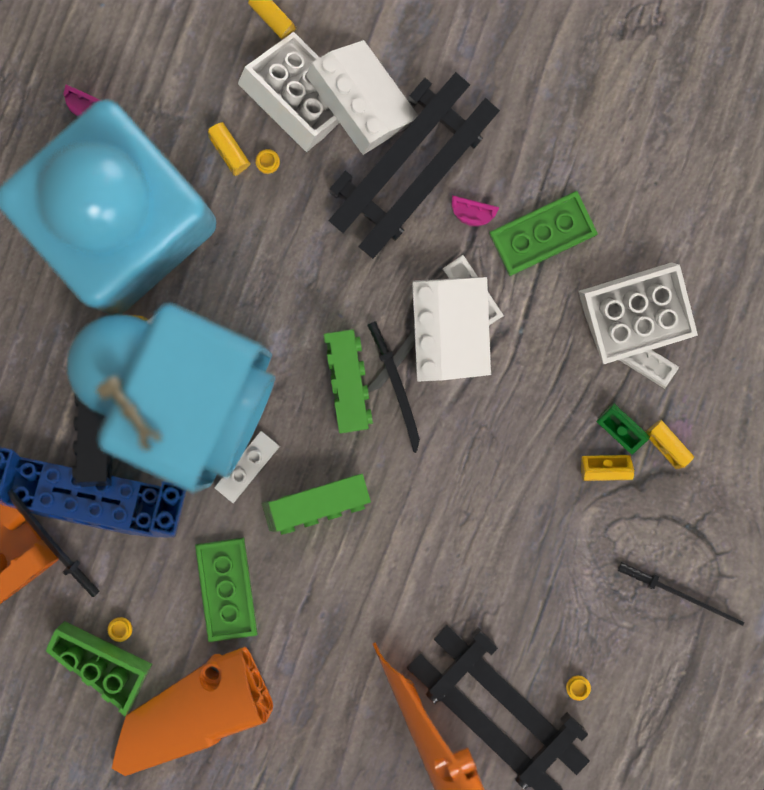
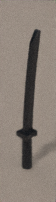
[367,321,420,453]
[8,489,99,597]
[617,562,744,626]

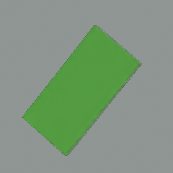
[489,191,598,277]
[195,537,258,642]

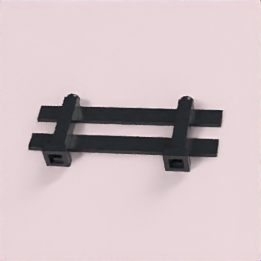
[328,72,500,259]
[407,625,590,790]

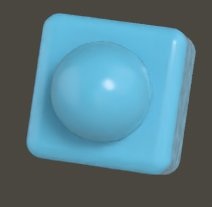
[0,100,216,315]
[67,304,275,493]

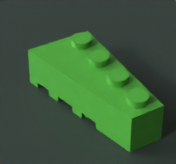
[324,329,373,433]
[261,474,371,535]
[46,621,152,716]

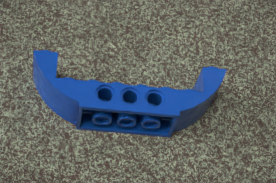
[0,447,187,538]

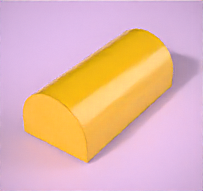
[248,0,296,40]
[208,122,251,176]
[645,420,694,469]
[581,455,634,481]

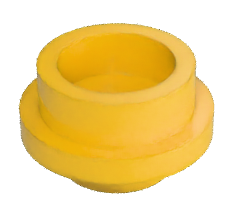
[255,149,280,174]
[107,617,133,642]
[566,675,591,701]

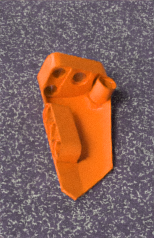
[0,504,59,604]
[373,642,484,790]
[112,647,273,776]

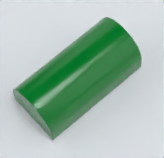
[596,403,650,455]

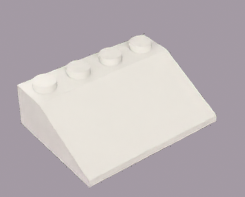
[238,32,339,152]
[306,40,418,155]
[578,263,698,364]
[413,277,491,381]

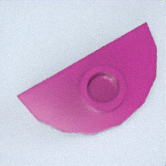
[64,84,101,117]
[451,195,500,227]

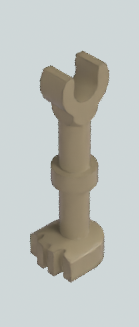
[95,375,163,450]

